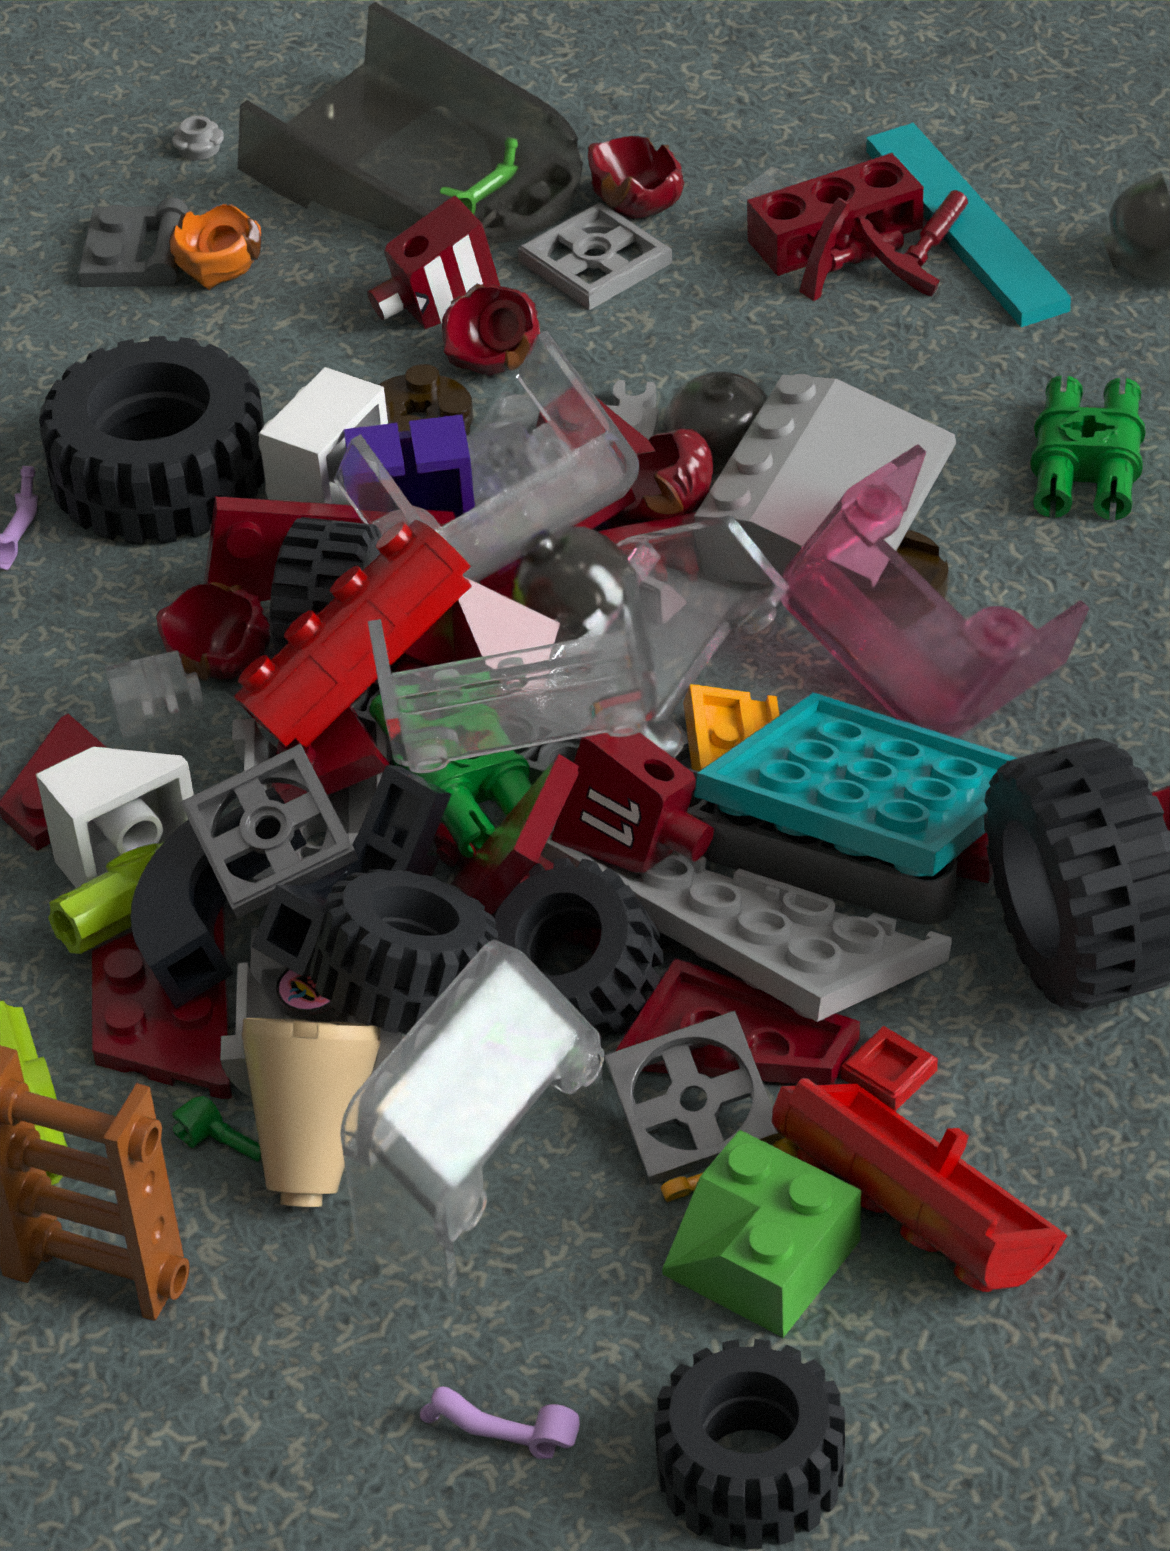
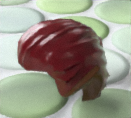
[587,136,685,218]
[442,283,540,376]
[618,429,713,523]
[156,582,271,681]

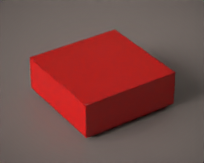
[841,1026,938,1111]

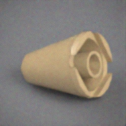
[241,1018,381,1207]

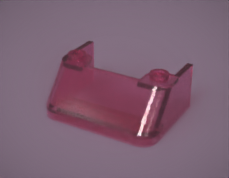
[779,444,1089,738]

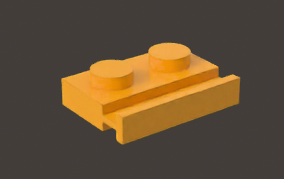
[683,684,780,771]

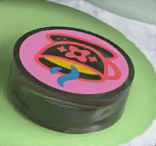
[276,969,341,1022]

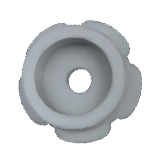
[172,116,224,160]

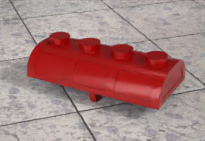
[233,519,472,748]
[771,1078,1067,1292]

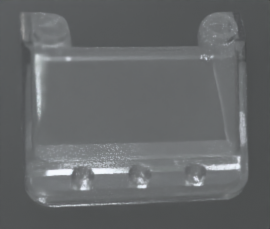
[498,515,790,758]

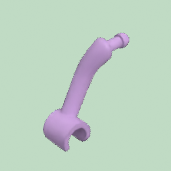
[0,466,38,570]
[420,1386,580,1459]

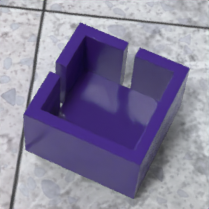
[344,414,476,553]

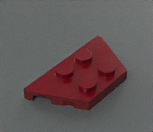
[92,905,232,1099]

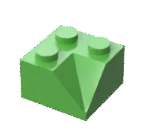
[662,1130,861,1338]

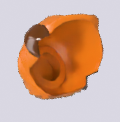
[168,204,261,290]

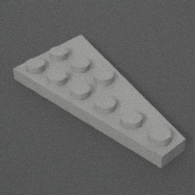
[541,823,952,1022]

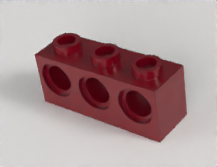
[747,153,924,276]

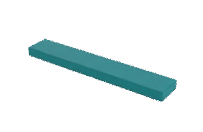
[866,123,1071,327]

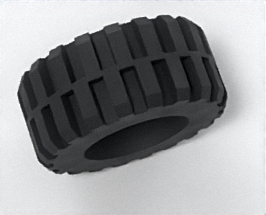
[39,336,265,544]
[984,738,1170,1012]

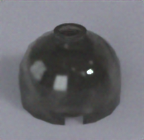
[1102,171,1170,287]
[663,372,768,474]
[511,527,636,648]

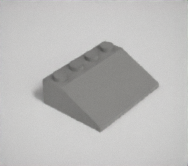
[694,374,956,589]

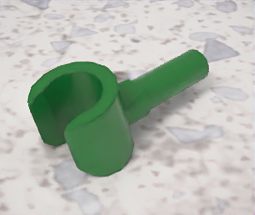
[172,1096,262,1162]

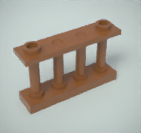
[0,1045,189,1321]

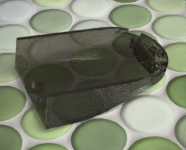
[237,2,583,244]

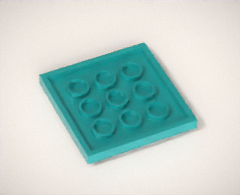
[694,692,1017,877]

